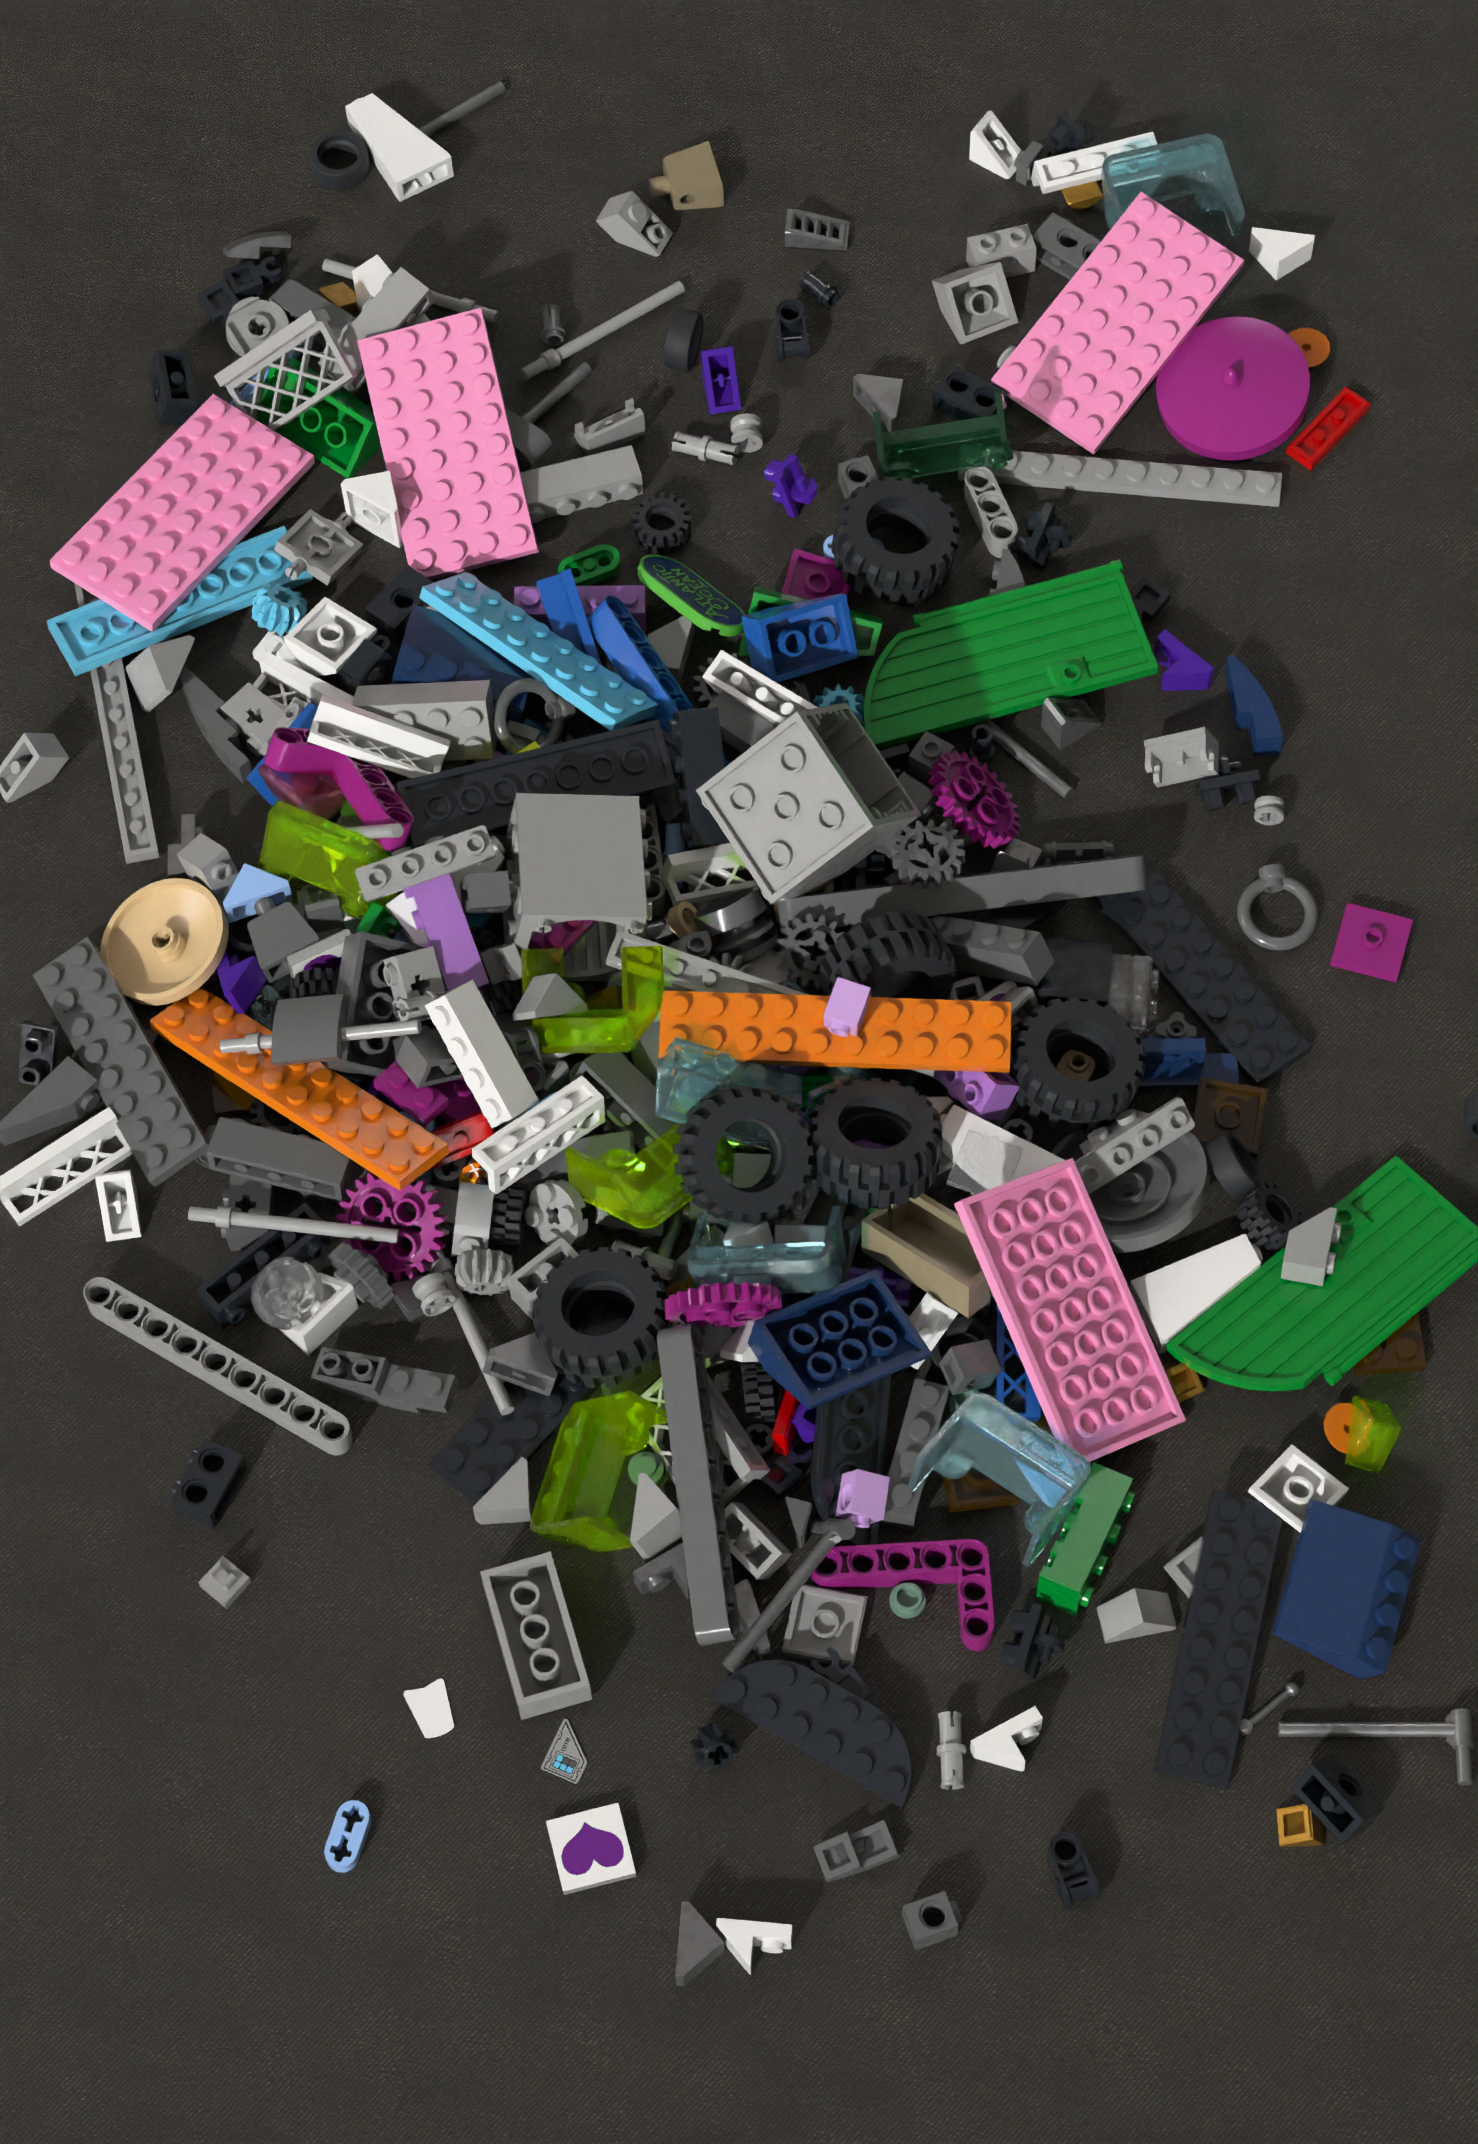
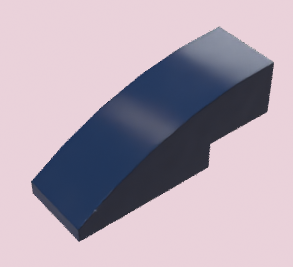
[1225,655,1283,756]

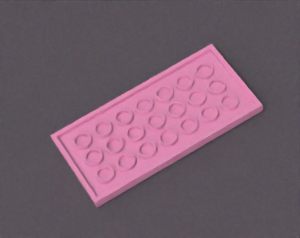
[991,192,1244,455]
[357,308,539,580]
[50,394,315,632]
[954,1158,1186,1471]

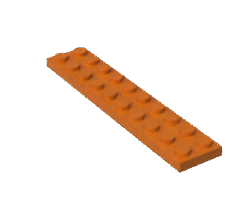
[150,987,449,1191]
[659,990,1011,1073]

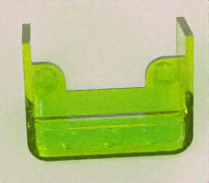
[259,801,403,917]
[521,946,664,1053]
[565,1079,734,1229]
[530,1391,668,1552]

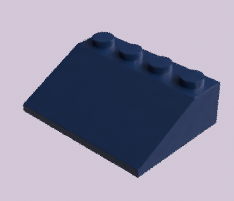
[391,605,532,724]
[748,1269,932,1410]
[1272,1500,1421,1679]

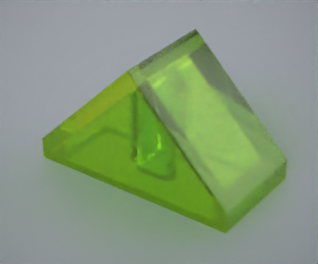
[1345,1395,1402,1473]

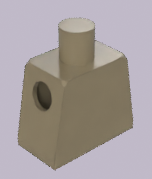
[648,141,724,210]

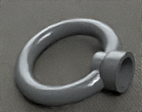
[493,678,575,754]
[1237,864,1318,951]

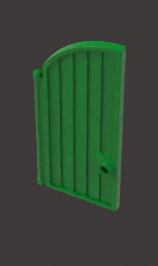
[864,559,1158,750]
[1166,1156,1478,1391]

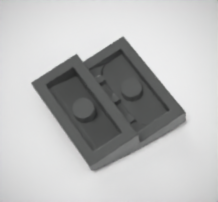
[271,994,346,1066]

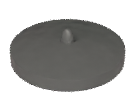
[1051,1120,1210,1253]

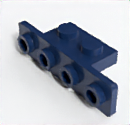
[1099,1035,1239,1089]

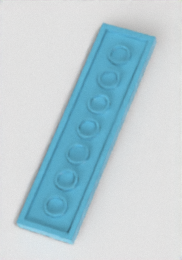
[47,526,313,676]
[419,572,658,731]

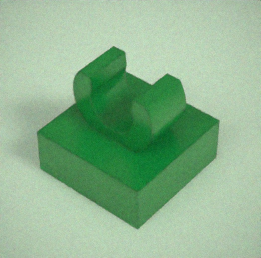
[356,902,402,938]

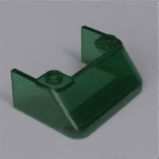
[873,392,1014,481]

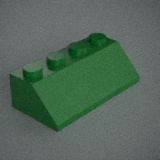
[256,358,381,479]

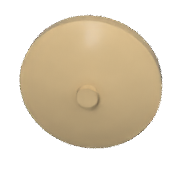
[100,878,229,1006]

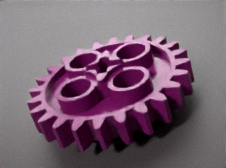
[928,750,1021,849]
[336,1172,449,1282]
[665,1282,782,1328]

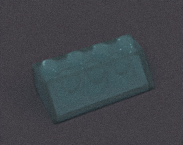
[655,1037,802,1152]

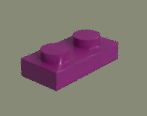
[528,920,595,966]
[374,1061,449,1128]

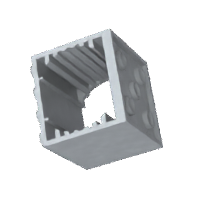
[696,703,921,904]
[500,793,652,985]

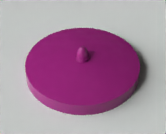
[1156,317,1311,461]

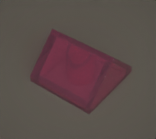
[258,764,347,830]

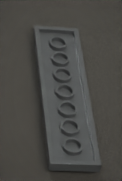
[33,936,209,1187]

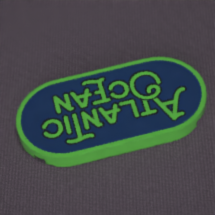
[637,555,745,637]

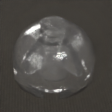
[251,1256,325,1330]

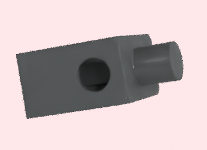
[247,897,320,983]

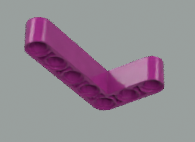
[264,727,415,852]
[810,1539,994,1651]

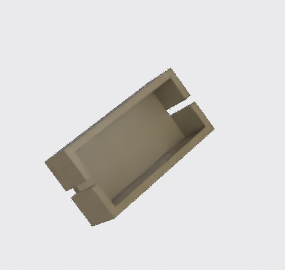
[862,1193,994,1318]

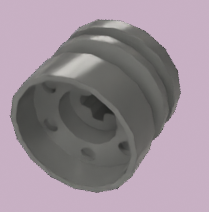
[692,887,781,965]

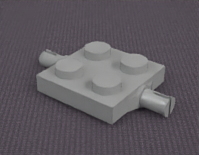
[274,509,363,586]

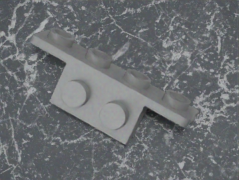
[355,825,495,902]
[1074,1097,1195,1195]

